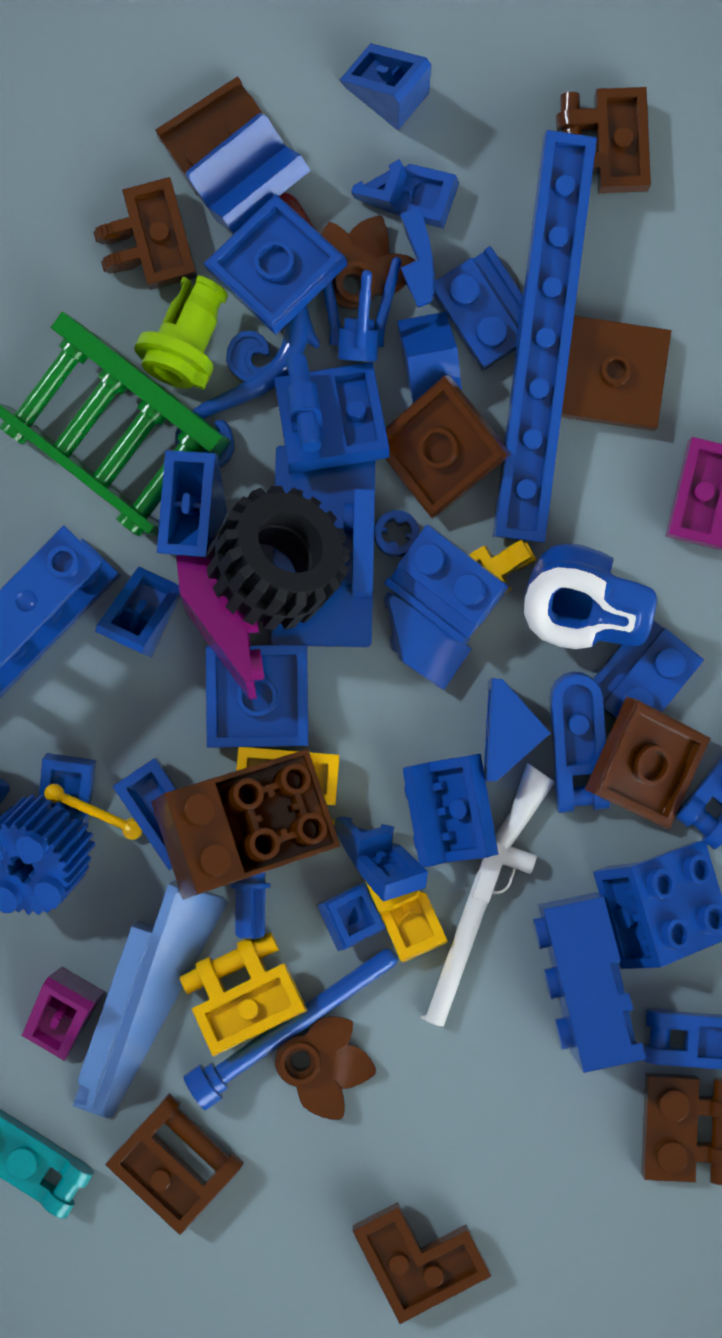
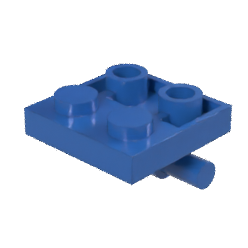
[274,354,390,474]

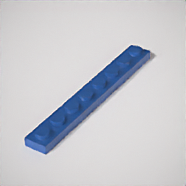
[492,130,597,543]

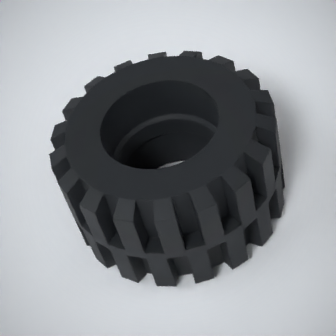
[206,486,350,630]

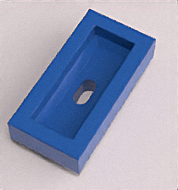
[112,758,178,870]

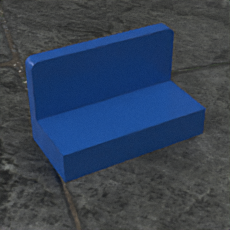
[185,113,311,233]

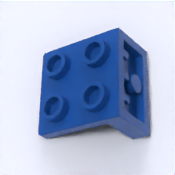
[593,840,722,969]

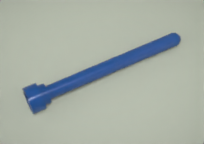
[183,949,398,1111]

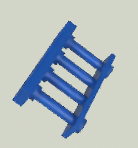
[0,525,121,698]

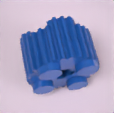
[0,794,96,915]

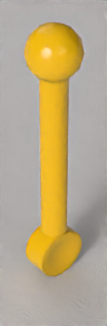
[44,784,142,840]

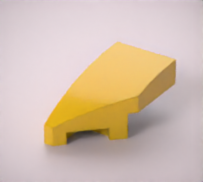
[365,881,448,963]

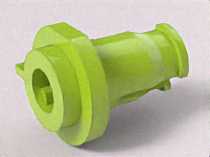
[134,275,228,390]

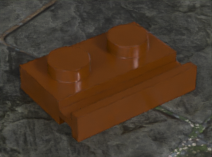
[155,76,263,195]

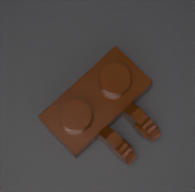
[93,177,197,290]

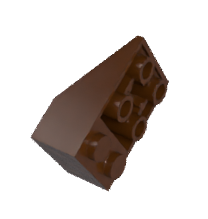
[151,749,340,900]

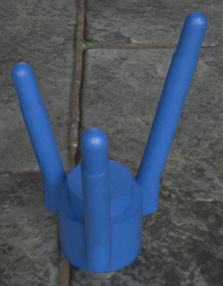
[323,257,401,361]

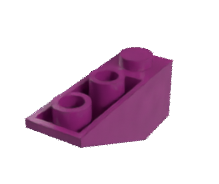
[176,555,265,700]

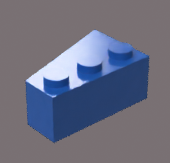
[533,892,646,1073]

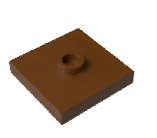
[561,316,672,431]
[385,375,512,519]
[585,697,711,830]

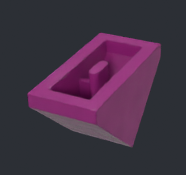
[21,966,105,1061]

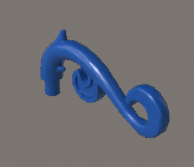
[175,305,320,468]

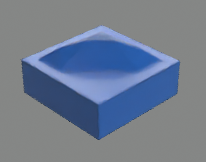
[317,882,386,951]

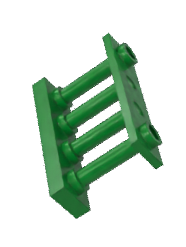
[0,311,231,537]

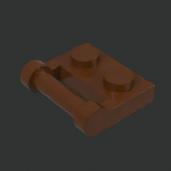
[105,1093,244,1235]

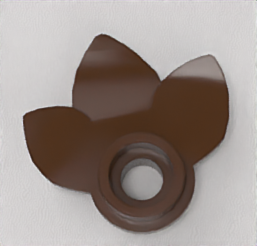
[321,215,415,310]
[275,1016,376,1120]

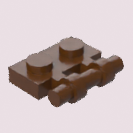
[556,87,651,194]
[641,1073,722,1185]

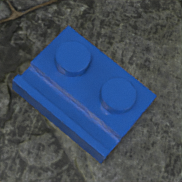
[434,246,523,371]
[384,525,510,645]
[593,620,704,720]

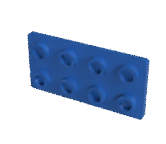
[271,446,376,648]

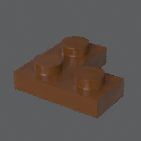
[352,1202,491,1324]

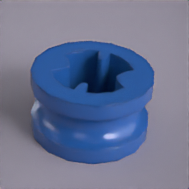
[374,510,419,557]

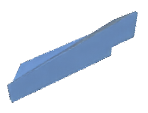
[73,880,227,1118]

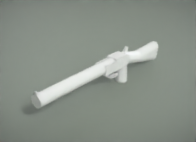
[420,763,555,1027]

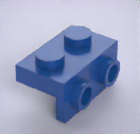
[403,753,499,867]

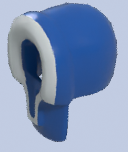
[524,543,657,649]

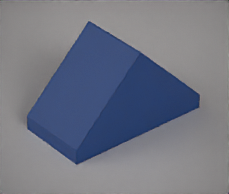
[340,43,432,131]
[397,312,462,404]
[157,450,227,557]
[95,566,181,657]
[484,678,551,782]

